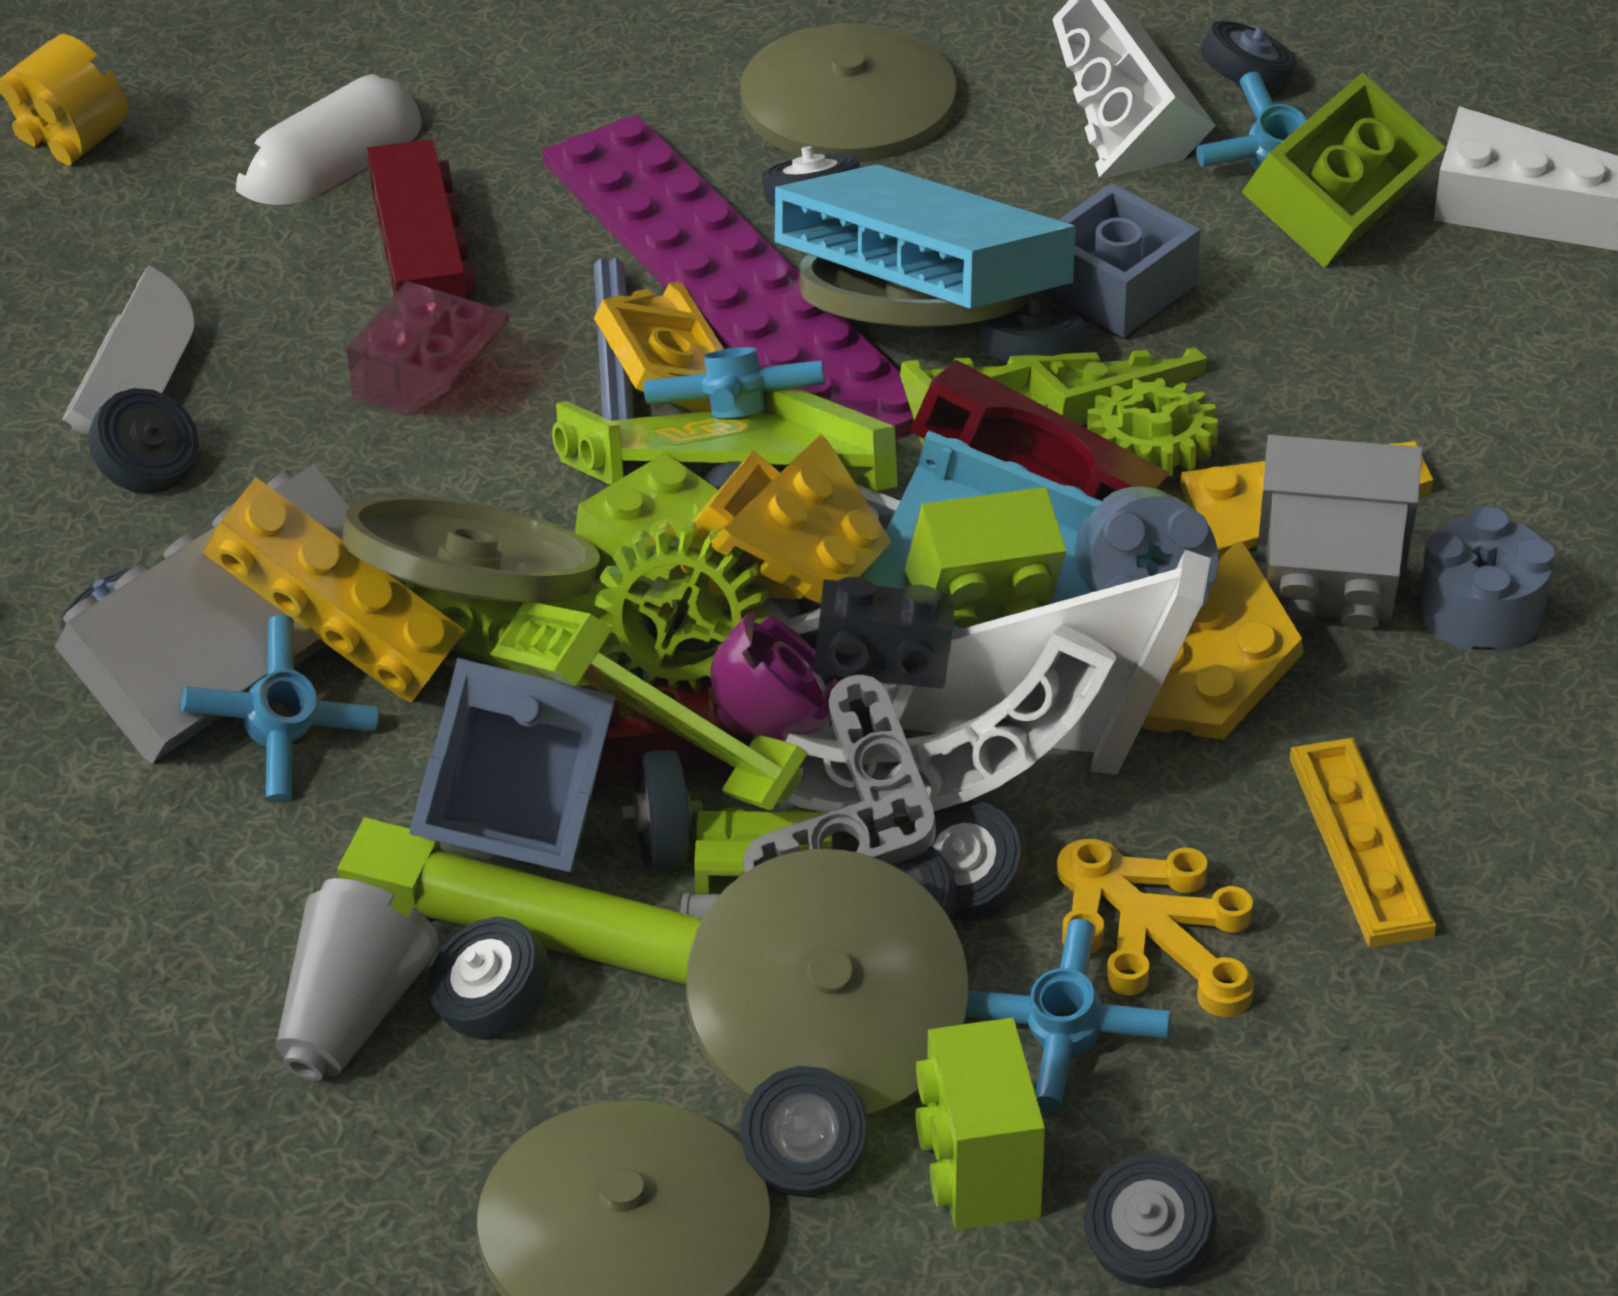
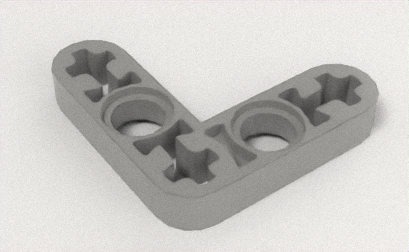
[743,675,936,873]

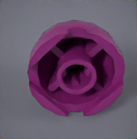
[710,612,837,742]

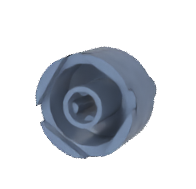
[1075,486,1218,607]
[1419,506,1555,651]

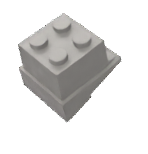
[1257,435,1422,629]

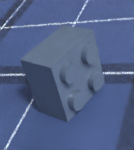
[1039,183,1201,338]

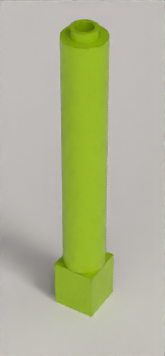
[337,817,703,985]

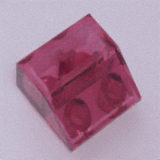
[346,281,509,416]

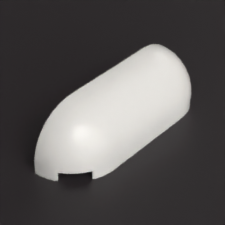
[236,74,422,205]
[62,265,194,436]

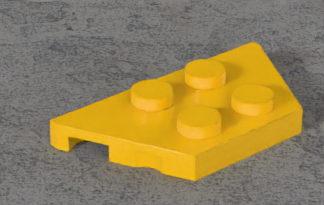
[594,282,724,412]
[711,434,892,604]
[1142,541,1303,740]

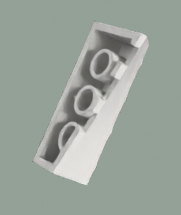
[1053,0,1216,179]

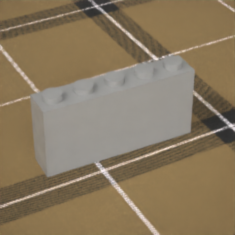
[55,463,406,764]

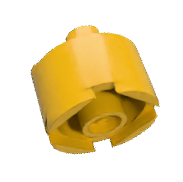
[0,34,129,166]

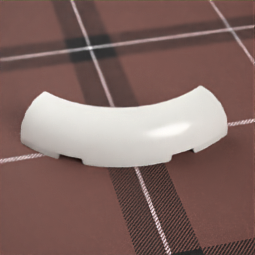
[784,624,1116,817]

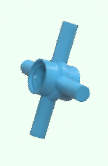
[1196,71,1307,170]
[644,347,826,418]
[181,615,378,802]
[965,919,1172,1112]

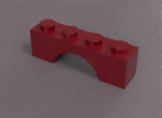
[910,359,1170,502]

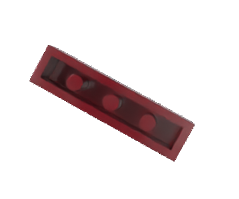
[367,139,476,323]

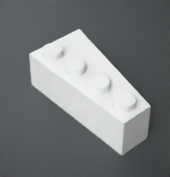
[1434,106,1618,251]

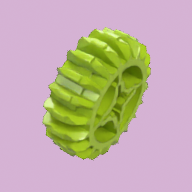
[595,521,771,694]

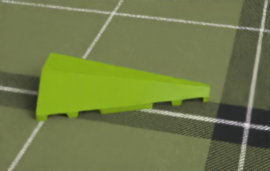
[900,348,1208,445]

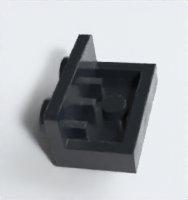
[813,577,954,689]

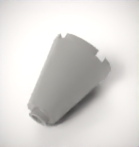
[276,878,439,1081]

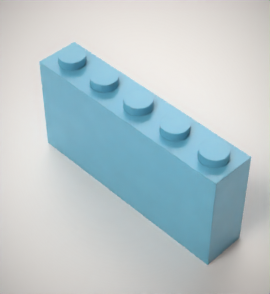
[775,164,1075,309]

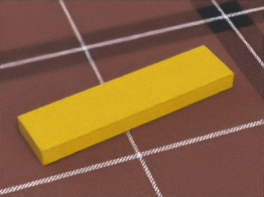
[1290,737,1436,948]

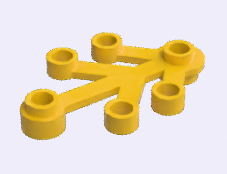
[1057,839,1254,1017]

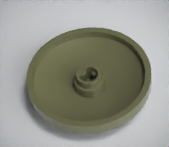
[741,23,957,162]
[799,254,1031,329]
[342,496,600,602]
[686,849,969,1125]
[477,1100,770,1296]

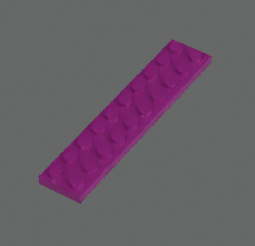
[542,114,914,439]

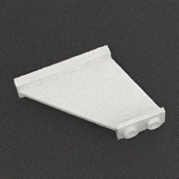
[882,550,1211,775]

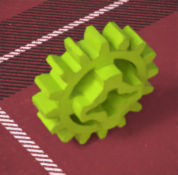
[1087,378,1218,477]

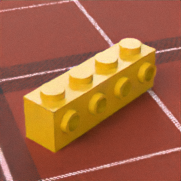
[202,477,465,702]

